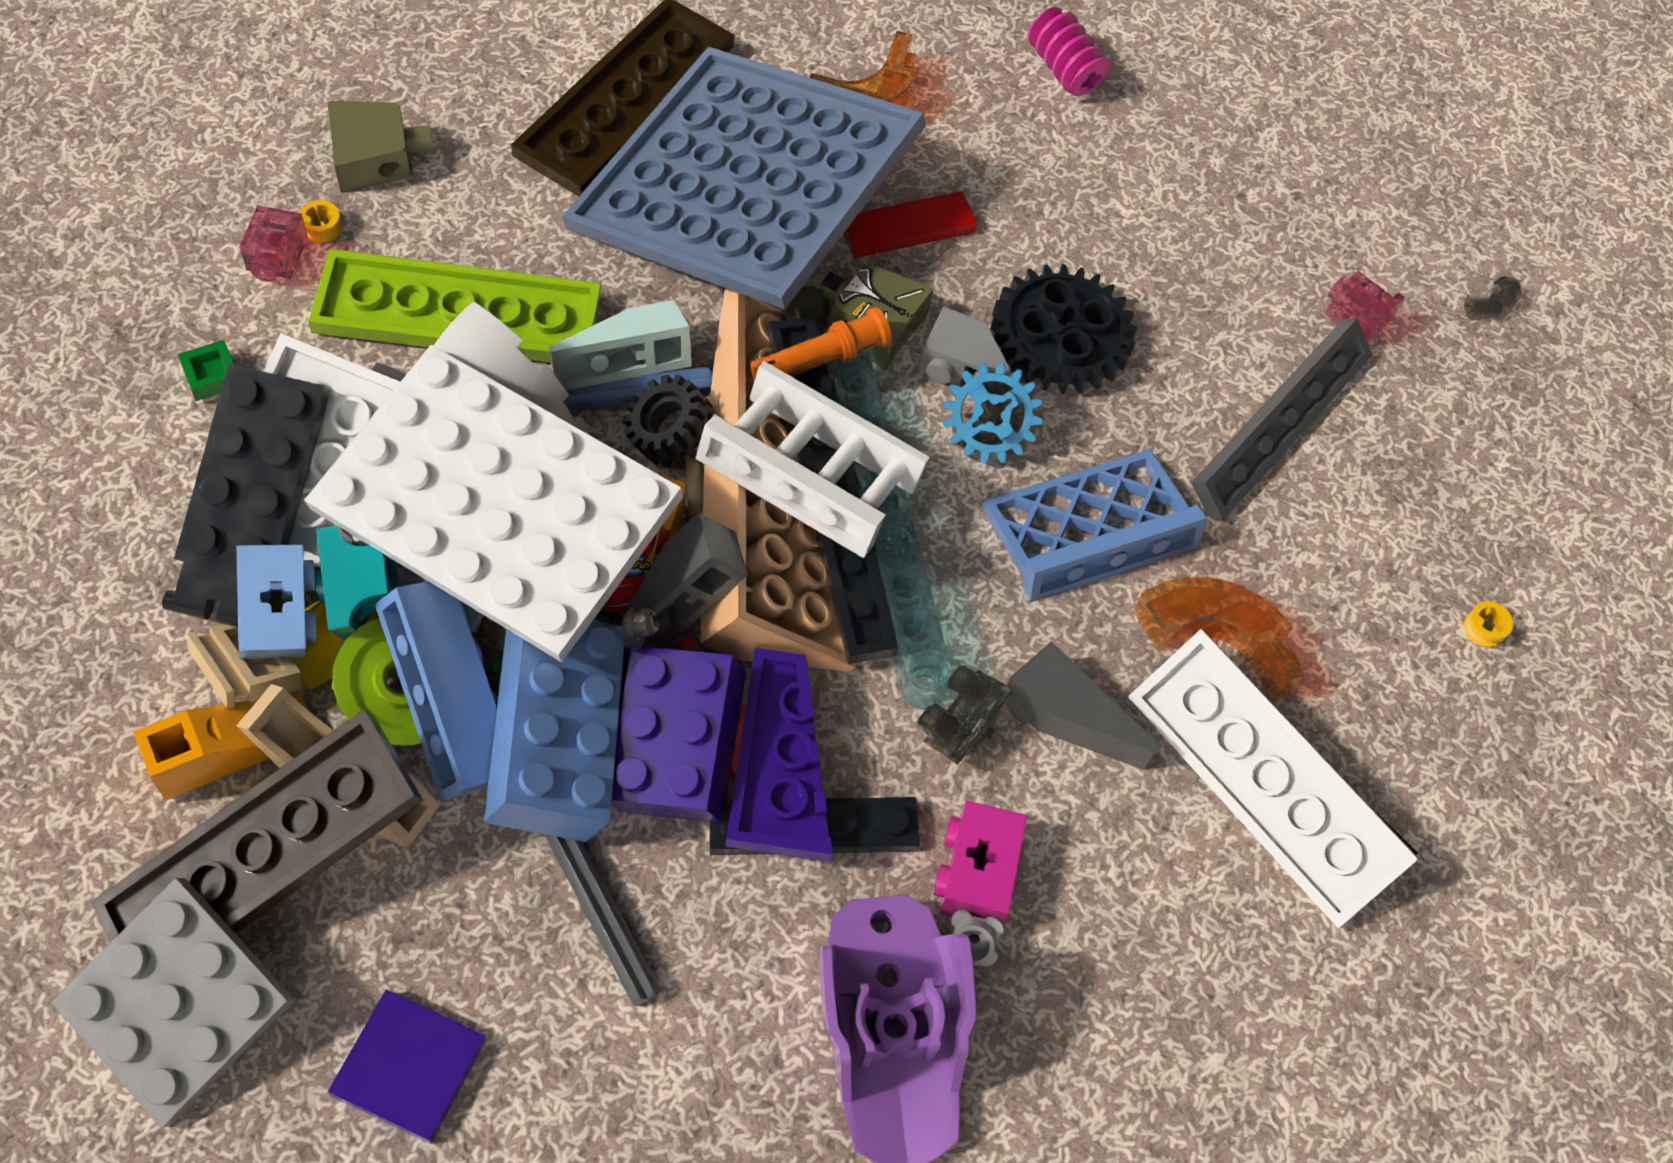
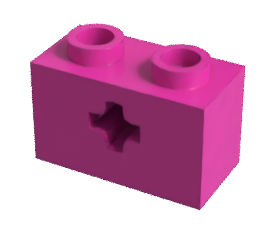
[933,800,1027,923]

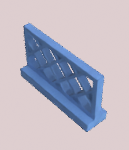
[983,450,1207,602]

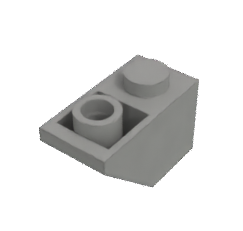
[918,306,1012,396]

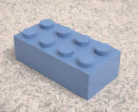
[484,620,626,842]

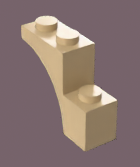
[236,684,441,848]

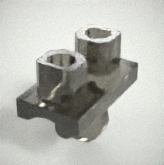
[917,665,1013,765]

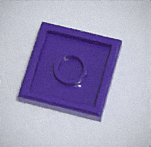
[327,989,487,1144]

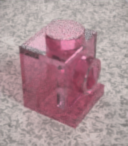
[239,205,309,282]
[1325,271,1405,343]

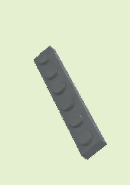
[1191,319,1373,520]

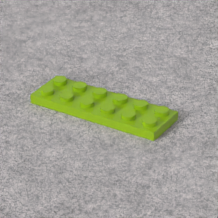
[308,249,601,363]

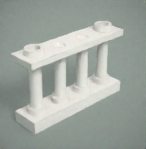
[695,361,930,558]

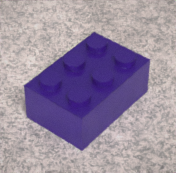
[611,646,747,823]

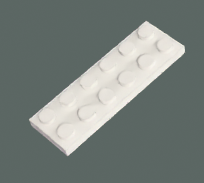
[1128,629,1419,929]

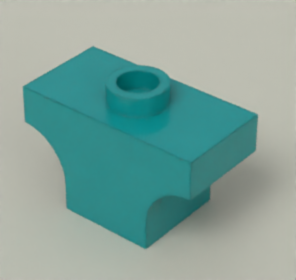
[315,526,399,640]

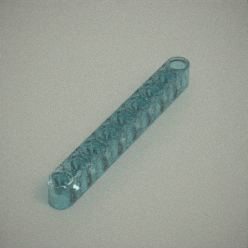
[826,349,951,710]

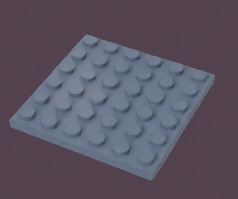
[562,47,926,310]

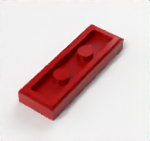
[843,191,977,259]

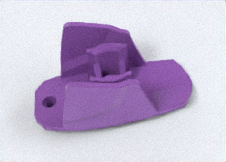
[819,895,976,1163]

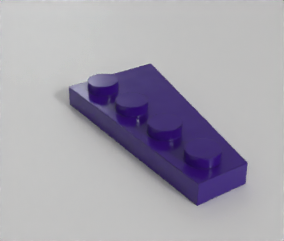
[725,647,833,862]

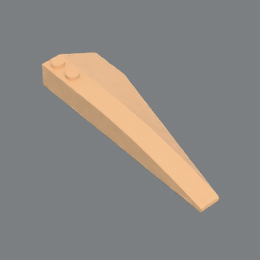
[700,288,856,672]

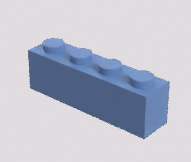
[375,581,498,802]

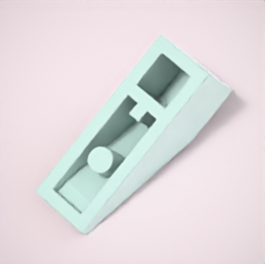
[549,300,692,390]

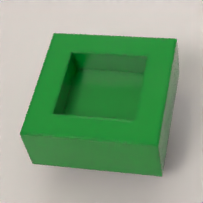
[177,340,234,401]

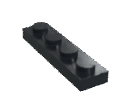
[709,797,920,855]

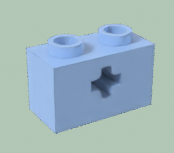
[236,545,316,659]

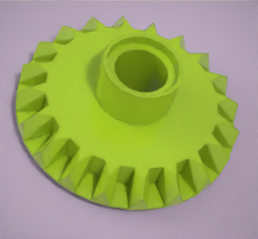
[331,618,421,748]

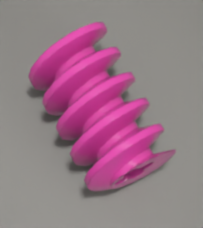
[1027,7,1112,96]

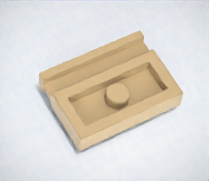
[187,624,301,709]

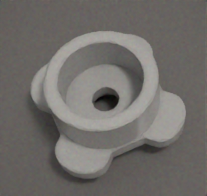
[951,909,1004,966]

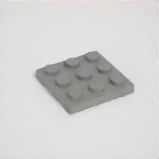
[51,878,295,1128]

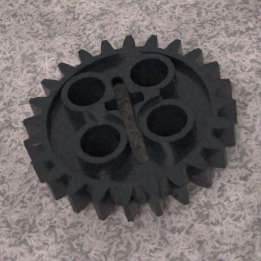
[990,264,1137,394]

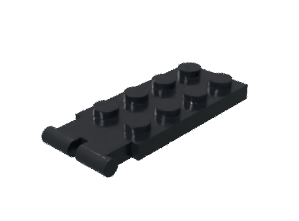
[162,363,331,627]

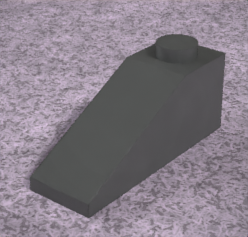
[617,513,748,656]
[1002,642,1162,770]

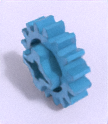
[942,362,1043,463]

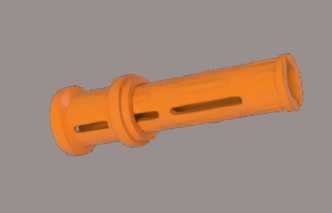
[751,307,892,379]

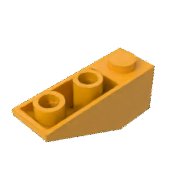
[133,692,308,801]

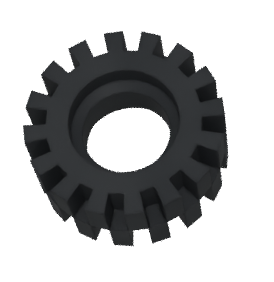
[623,375,716,468]

